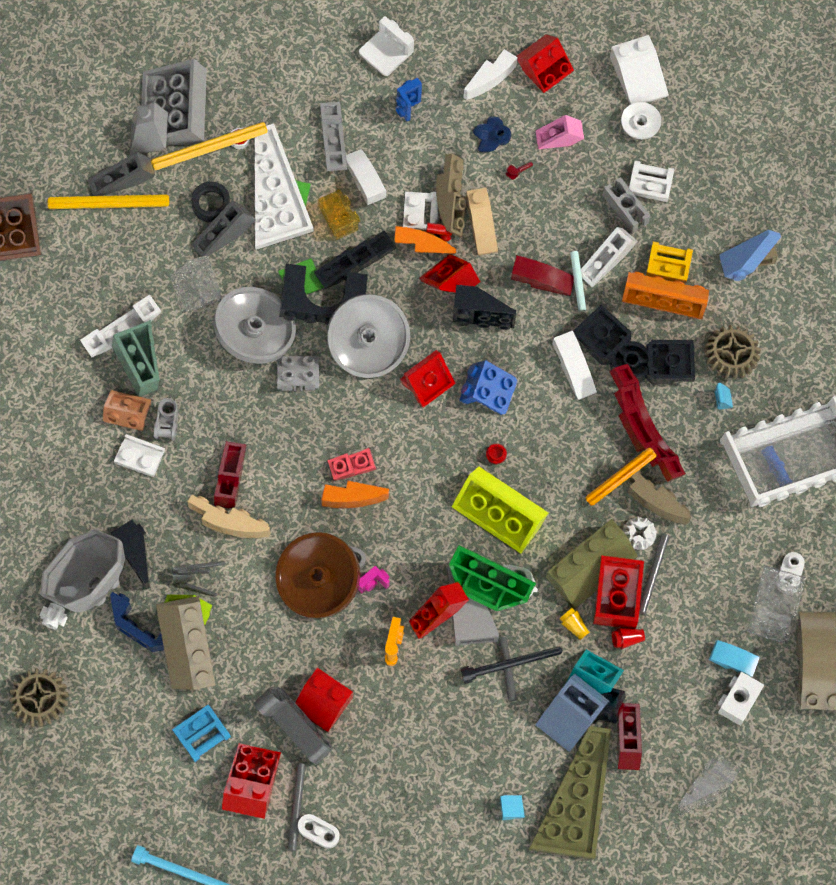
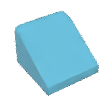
[714,383,733,410]
[500,795,525,820]

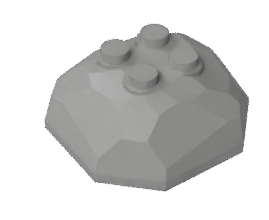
[40,529,125,612]

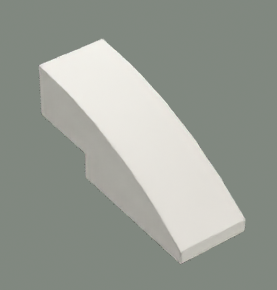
[464,49,517,100]
[346,149,386,205]
[553,331,597,400]

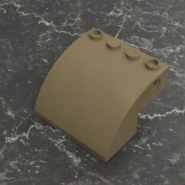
[796,611,836,710]

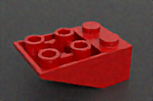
[222,743,281,819]

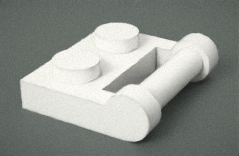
[629,160,674,202]
[403,192,439,232]

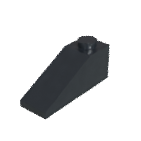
[111,519,150,590]

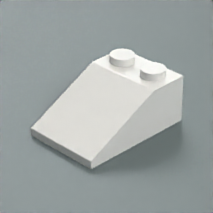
[610,35,669,105]

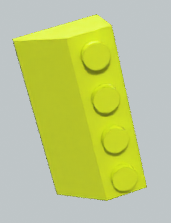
[452,467,549,554]

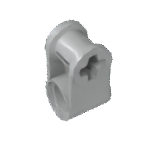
[154,398,179,440]

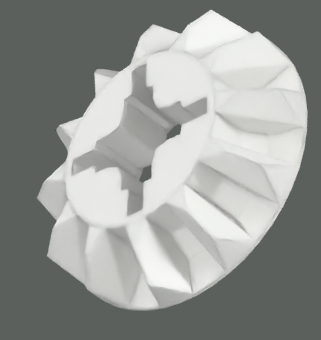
[623,516,657,550]

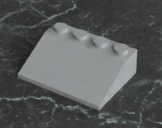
[141,59,207,145]

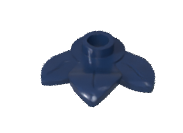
[472,116,512,152]

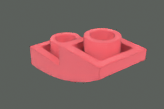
[328,448,376,481]

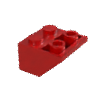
[516,34,574,93]

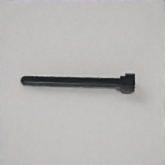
[460,646,563,684]

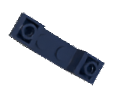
[110,592,164,652]

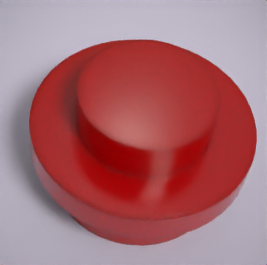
[486,444,507,464]

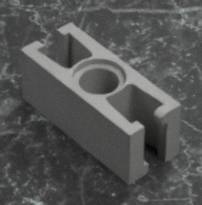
[602,177,650,234]

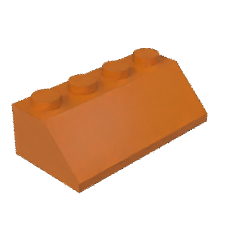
[622,272,709,319]

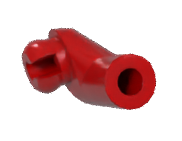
[426,222,453,242]

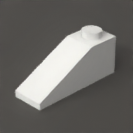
[581,227,638,287]

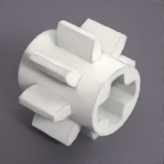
[39,603,68,630]

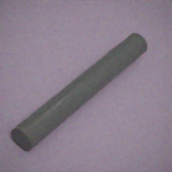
[498,637,517,702]

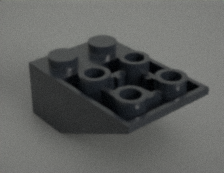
[453,285,516,330]

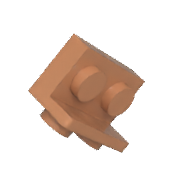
[103,390,151,431]

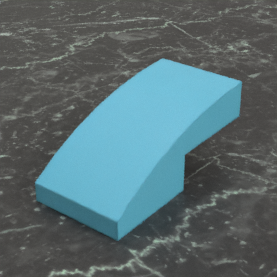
[709,640,759,677]

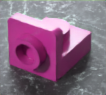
[358,566,390,594]

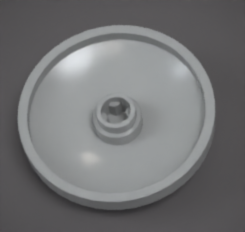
[213,287,296,364]
[327,294,410,378]

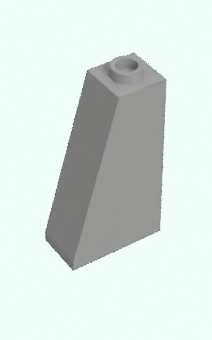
[447,566,499,646]

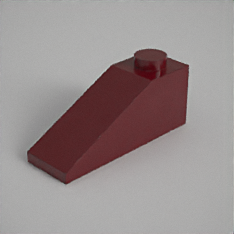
[617,703,642,770]

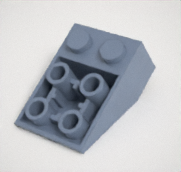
[536,674,609,752]

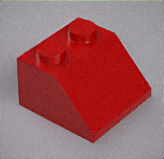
[295,668,353,732]

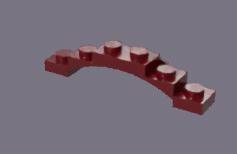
[609,364,686,482]

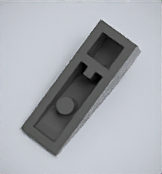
[88,152,156,196]
[191,200,256,259]

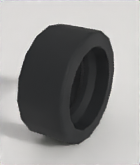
[191,181,230,222]

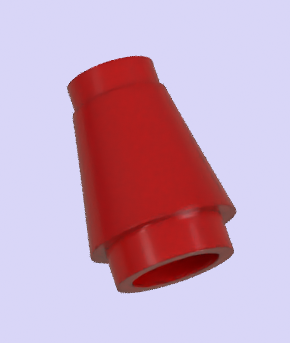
[612,628,645,650]

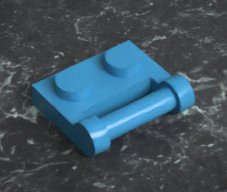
[172,704,231,762]

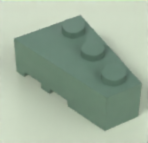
[112,320,160,397]

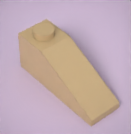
[466,188,498,256]

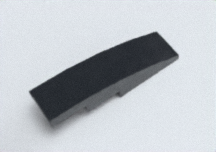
[314,230,397,289]

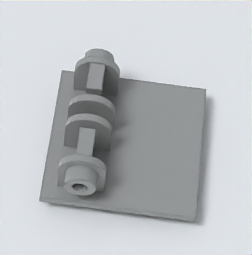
[277,356,319,391]

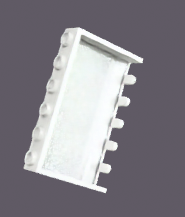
[720,396,836,507]

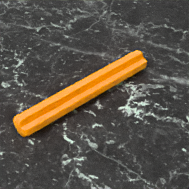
[585,448,656,506]

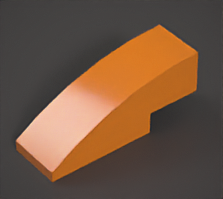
[395,226,456,254]
[322,481,389,508]

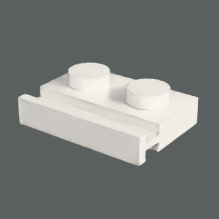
[114,434,165,477]

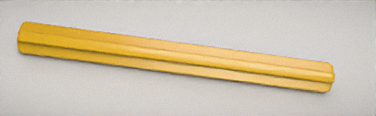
[151,122,268,170]
[47,195,169,209]

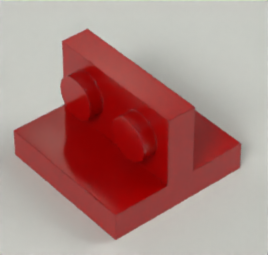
[400,350,456,408]

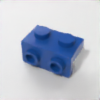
[395,77,422,122]

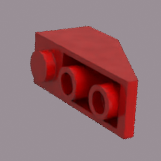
[409,582,469,639]

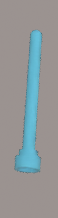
[131,845,230,885]

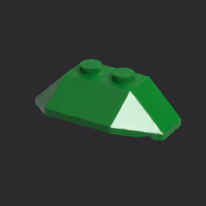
[449,545,536,611]

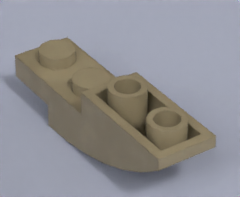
[436,154,466,237]
[621,461,691,525]

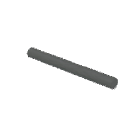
[639,534,670,615]
[287,763,306,851]

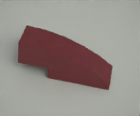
[511,255,574,296]
[214,441,247,509]

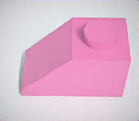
[536,115,584,149]

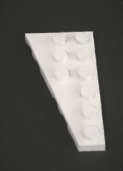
[255,124,314,250]

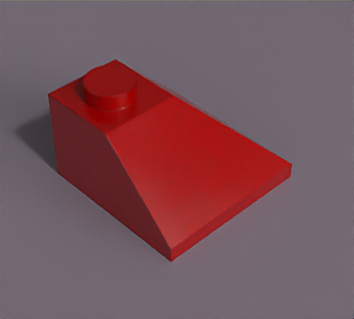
[419,254,481,292]

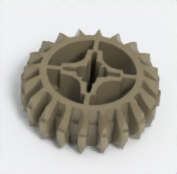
[704,325,761,380]
[9,668,69,727]

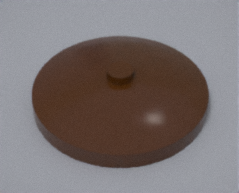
[275,532,360,619]

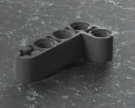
[254,687,333,764]

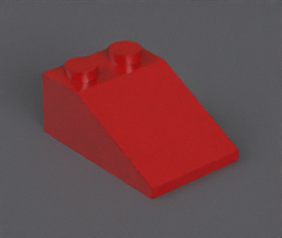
[593,555,644,629]

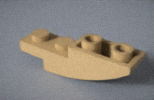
[187,495,271,538]

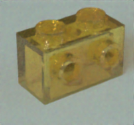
[318,189,360,240]

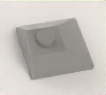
[130,102,168,155]

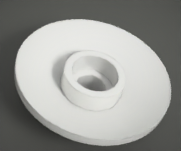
[621,102,661,139]

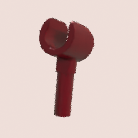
[505,162,533,180]

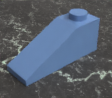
[719,230,781,281]

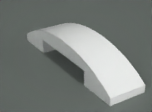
[80,295,161,357]

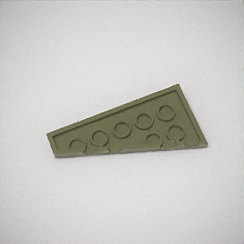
[529,726,611,860]

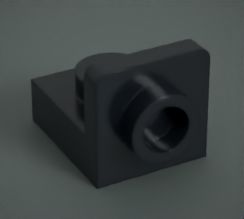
[597,688,626,723]

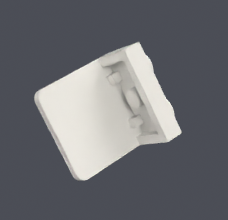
[359,16,414,76]

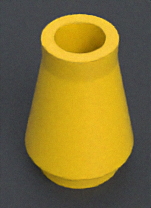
[559,608,590,640]

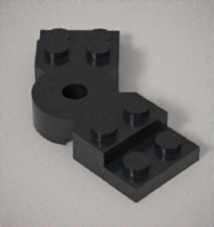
[573,305,695,385]

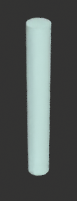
[570,251,586,312]

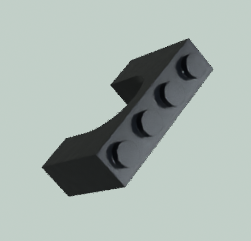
[279,264,368,325]

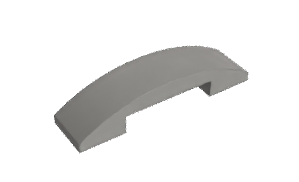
[320,102,347,171]

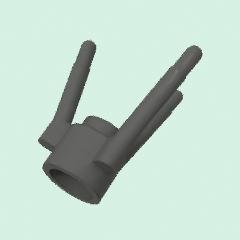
[173,561,225,597]

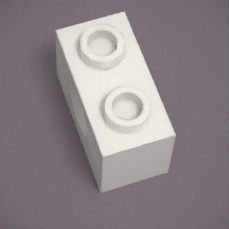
[717,672,764,726]

